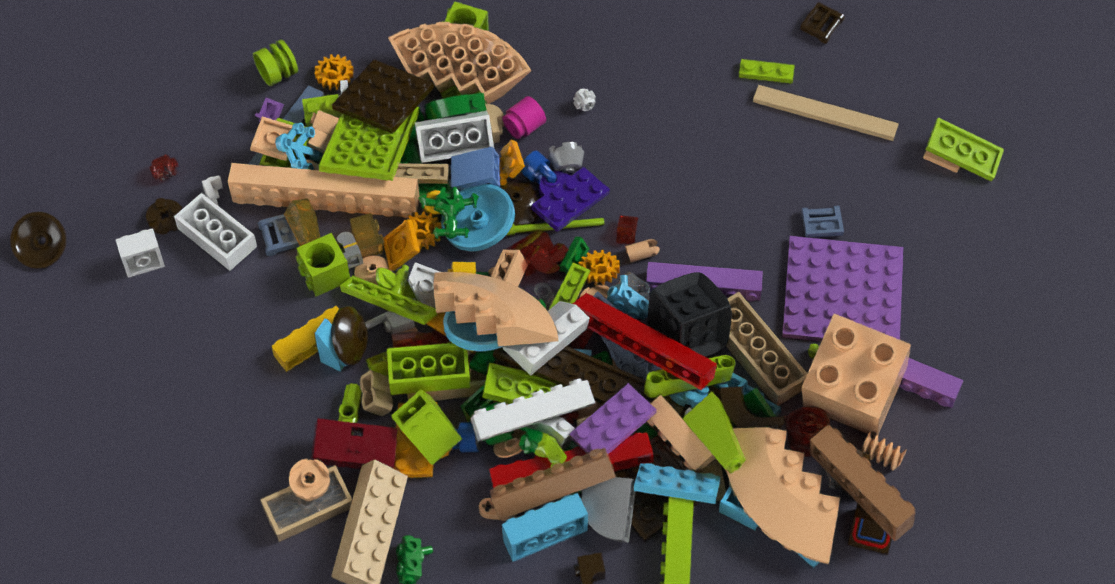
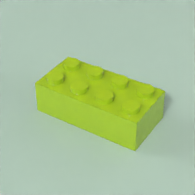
[387,343,471,395]

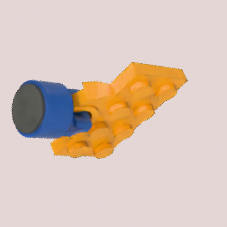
[393,402,482,478]

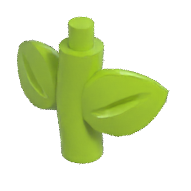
[376,265,417,299]

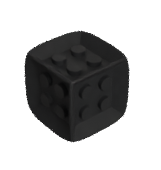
[647,272,732,357]

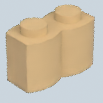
[360,370,393,416]

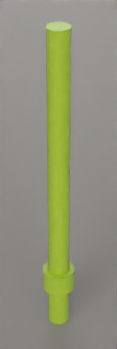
[507,218,604,236]

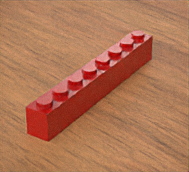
[573,293,717,390]
[489,432,654,489]

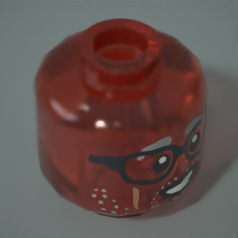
[150,154,179,181]

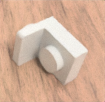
[202,175,223,205]

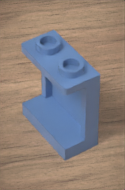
[449,147,500,192]

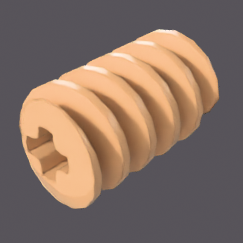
[862,431,907,471]

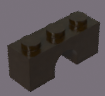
[574,552,606,584]

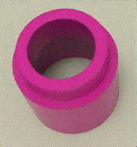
[502,96,546,139]

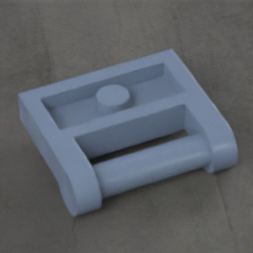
[801,206,844,238]
[258,213,299,256]

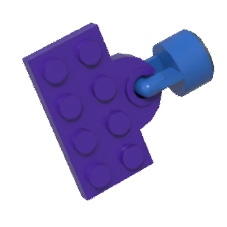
[520,150,610,232]

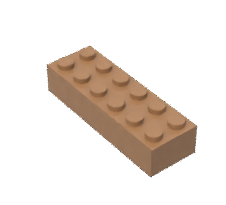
[810,424,915,541]

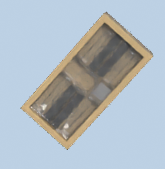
[261,465,352,542]

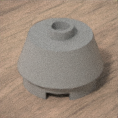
[548,142,584,174]

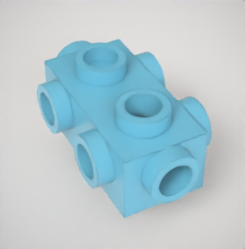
[607,275,649,320]

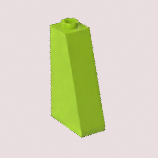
[682,392,746,474]

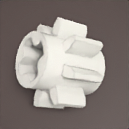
[573,89,596,111]

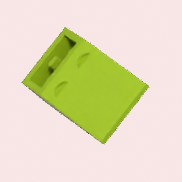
[391,389,463,465]

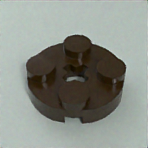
[146,198,182,235]

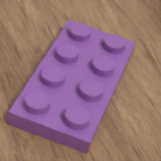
[569,383,656,454]

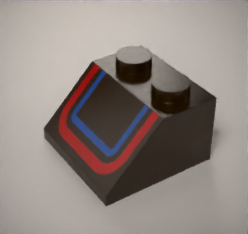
[848,503,892,555]

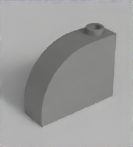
[581,477,636,543]

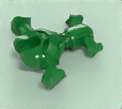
[418,187,479,239]

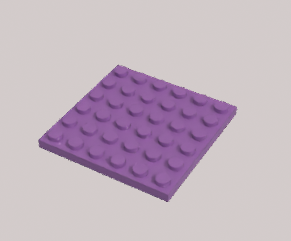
[782,236,903,341]

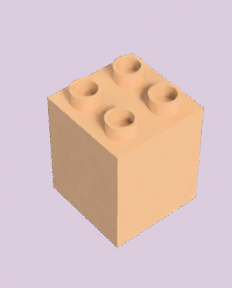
[802,314,911,437]

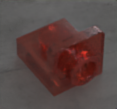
[616,215,639,244]

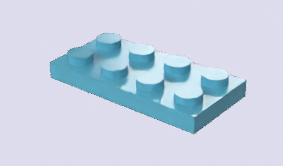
[634,463,721,504]

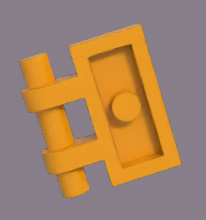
[500,139,525,185]

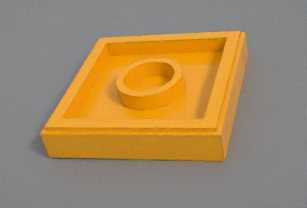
[382,219,420,271]

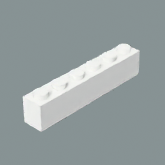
[470,379,595,442]

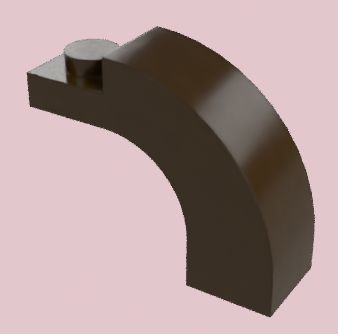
[721,386,786,429]

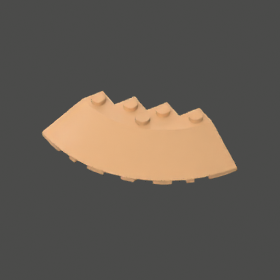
[388,22,532,104]
[434,272,559,347]
[725,427,840,564]

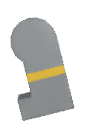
[337,232,364,269]

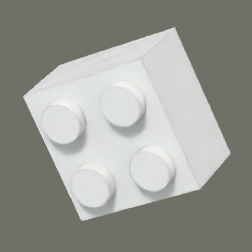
[116,228,165,278]

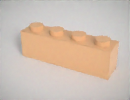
[491,250,528,287]
[647,395,715,473]

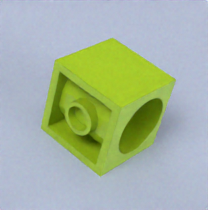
[442,2,489,31]
[295,233,350,297]

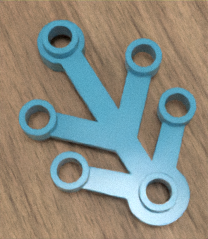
[275,123,324,170]

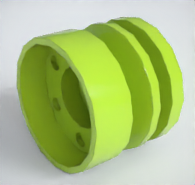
[253,39,298,86]

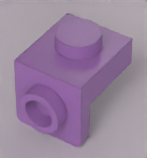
[255,98,284,122]

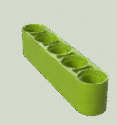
[644,355,735,398]

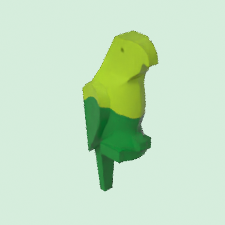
[518,427,567,467]

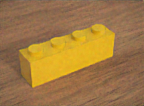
[271,306,339,372]

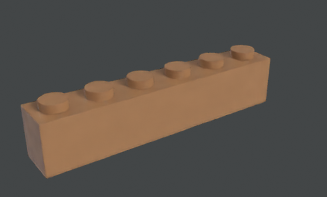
[490,448,616,520]

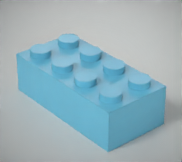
[502,493,588,562]

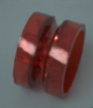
[786,406,830,457]

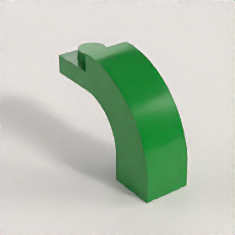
[423,93,487,121]

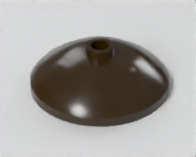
[500,180,541,226]
[10,212,67,269]
[332,306,368,365]

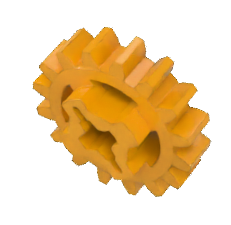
[315,54,354,90]
[403,211,442,250]
[579,250,620,285]

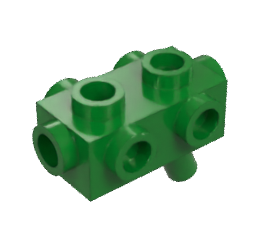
[396,535,433,584]

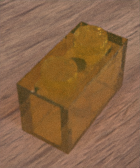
[349,213,385,259]

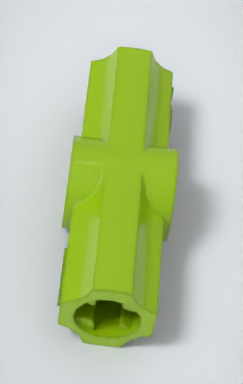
[338,383,363,435]

